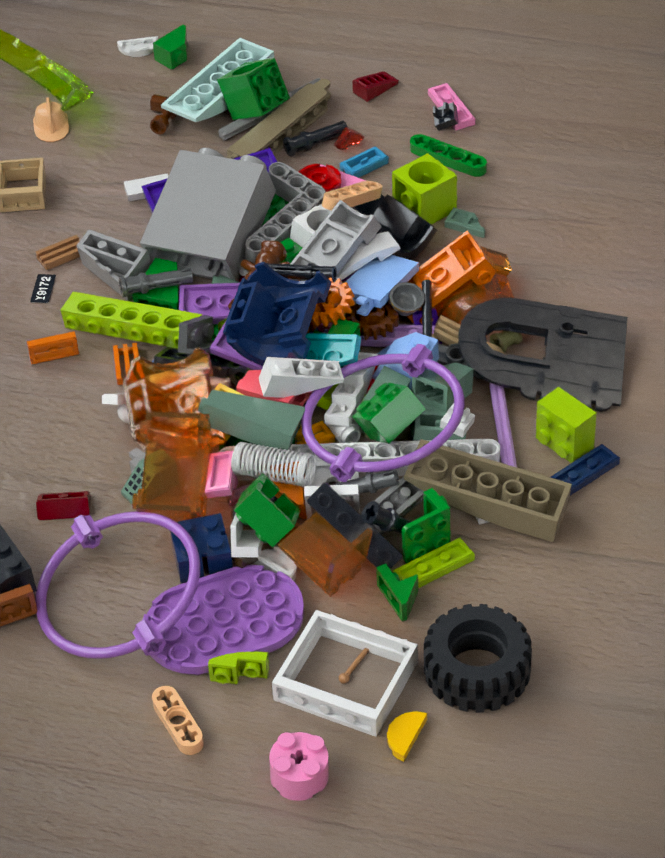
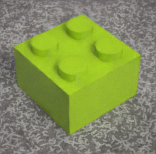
[536,387,597,463]

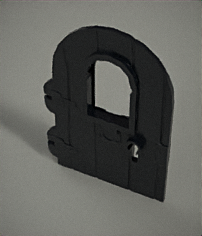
[458,298,628,412]

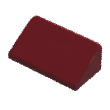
[36,491,91,520]

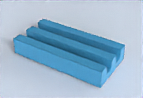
[339,146,389,178]

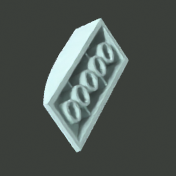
[161,38,274,122]

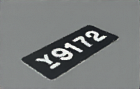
[30,274,56,303]

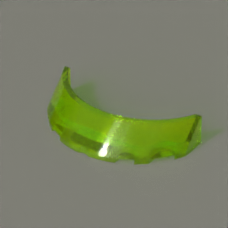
[0,29,94,112]

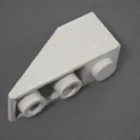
[258,357,344,398]

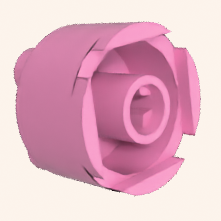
[269,732,329,801]

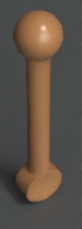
[338,648,369,684]

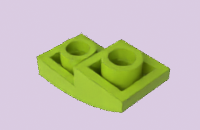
[208,652,269,684]

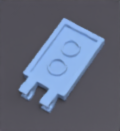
[346,255,419,316]

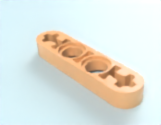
[322,181,382,210]

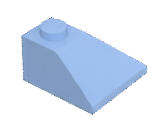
[372,332,439,391]

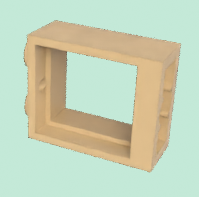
[0,158,46,212]

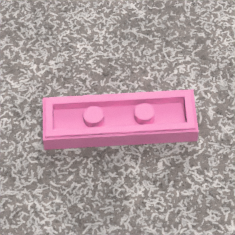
[428,83,475,131]

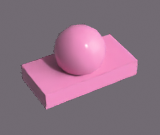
[205,450,238,498]

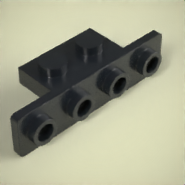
[307,482,402,569]

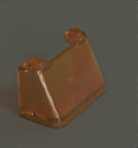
[132,412,213,522]

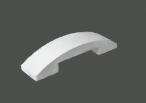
[336,232,401,281]

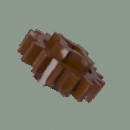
[345,301,399,340]

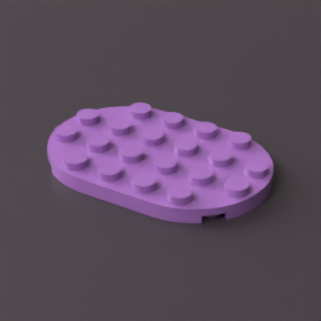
[143,565,304,675]

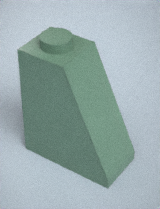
[412,362,474,411]

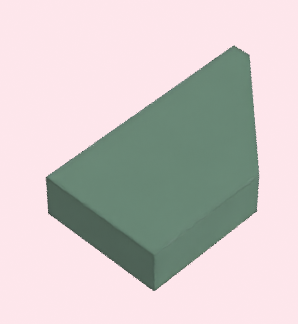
[445,208,485,238]

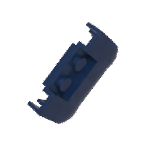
[223,262,332,366]

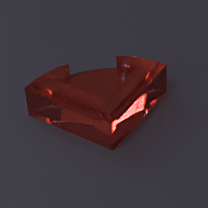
[334,127,364,150]

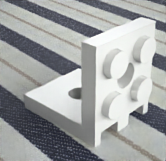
[304,461,360,523]

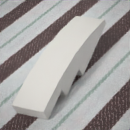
[324,352,378,426]

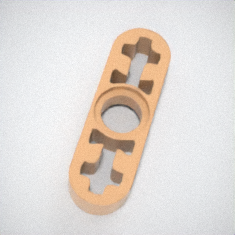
[152,686,204,755]

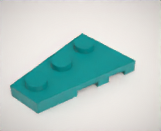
[306,333,361,367]

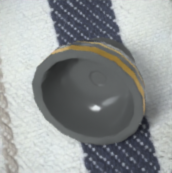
[389,282,425,316]

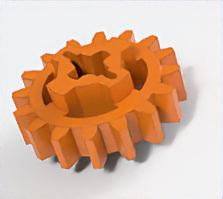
[310,278,355,327]

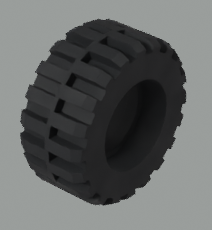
[424,604,532,713]

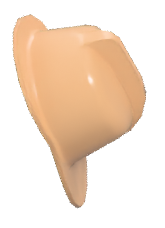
[33,97,69,142]

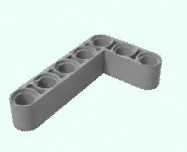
[245,162,325,264]

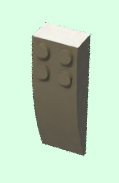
[404,439,572,542]

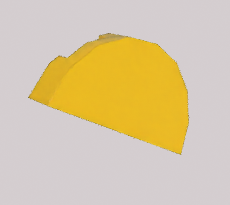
[387,711,427,762]

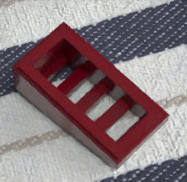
[352,71,399,102]

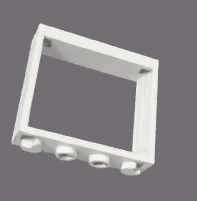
[272,610,418,737]

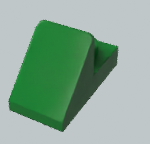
[376,564,419,622]

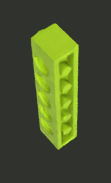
[60,291,203,349]

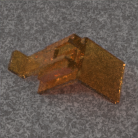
[278,512,373,597]

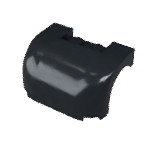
[351,194,438,260]

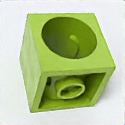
[392,153,458,225]

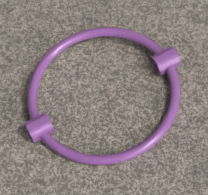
[301,344,464,482]
[35,511,200,659]

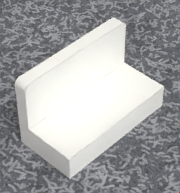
[231,514,263,557]

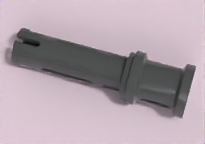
[119,268,193,297]

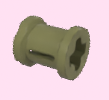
[490,330,522,353]

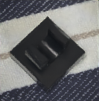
[433,102,458,131]

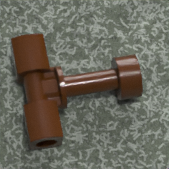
[150,94,177,134]

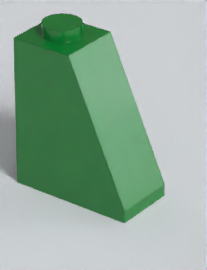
[132,258,179,310]

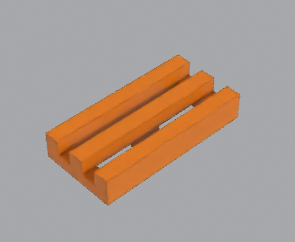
[27,331,79,365]
[113,343,142,385]

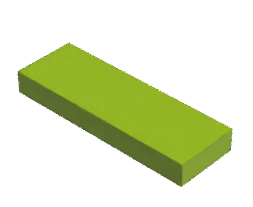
[392,537,475,588]

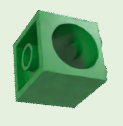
[217,58,290,120]

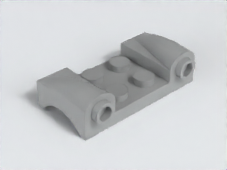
[291,200,381,281]

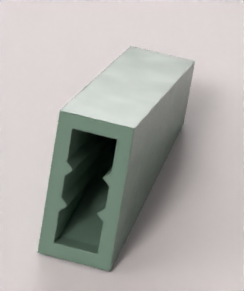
[198,389,305,454]

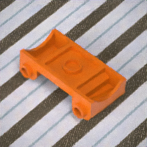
[407,230,496,324]

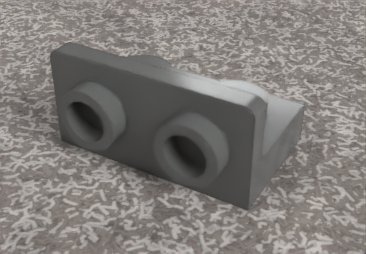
[178,315,214,358]

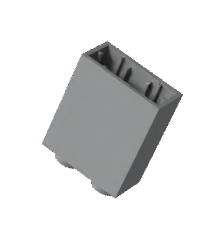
[140,148,276,282]

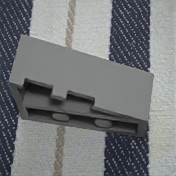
[77,230,152,301]

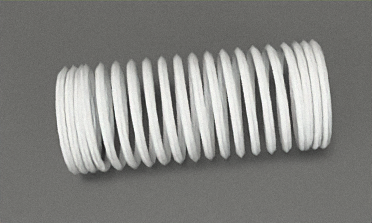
[231,442,316,487]

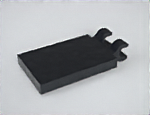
[153,347,248,385]

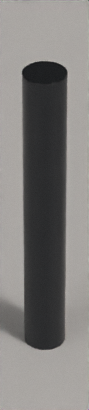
[422,280,432,337]

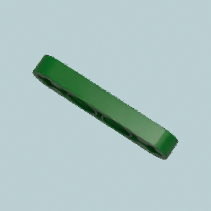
[410,134,487,177]

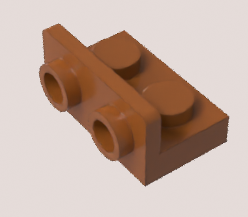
[0,584,37,626]

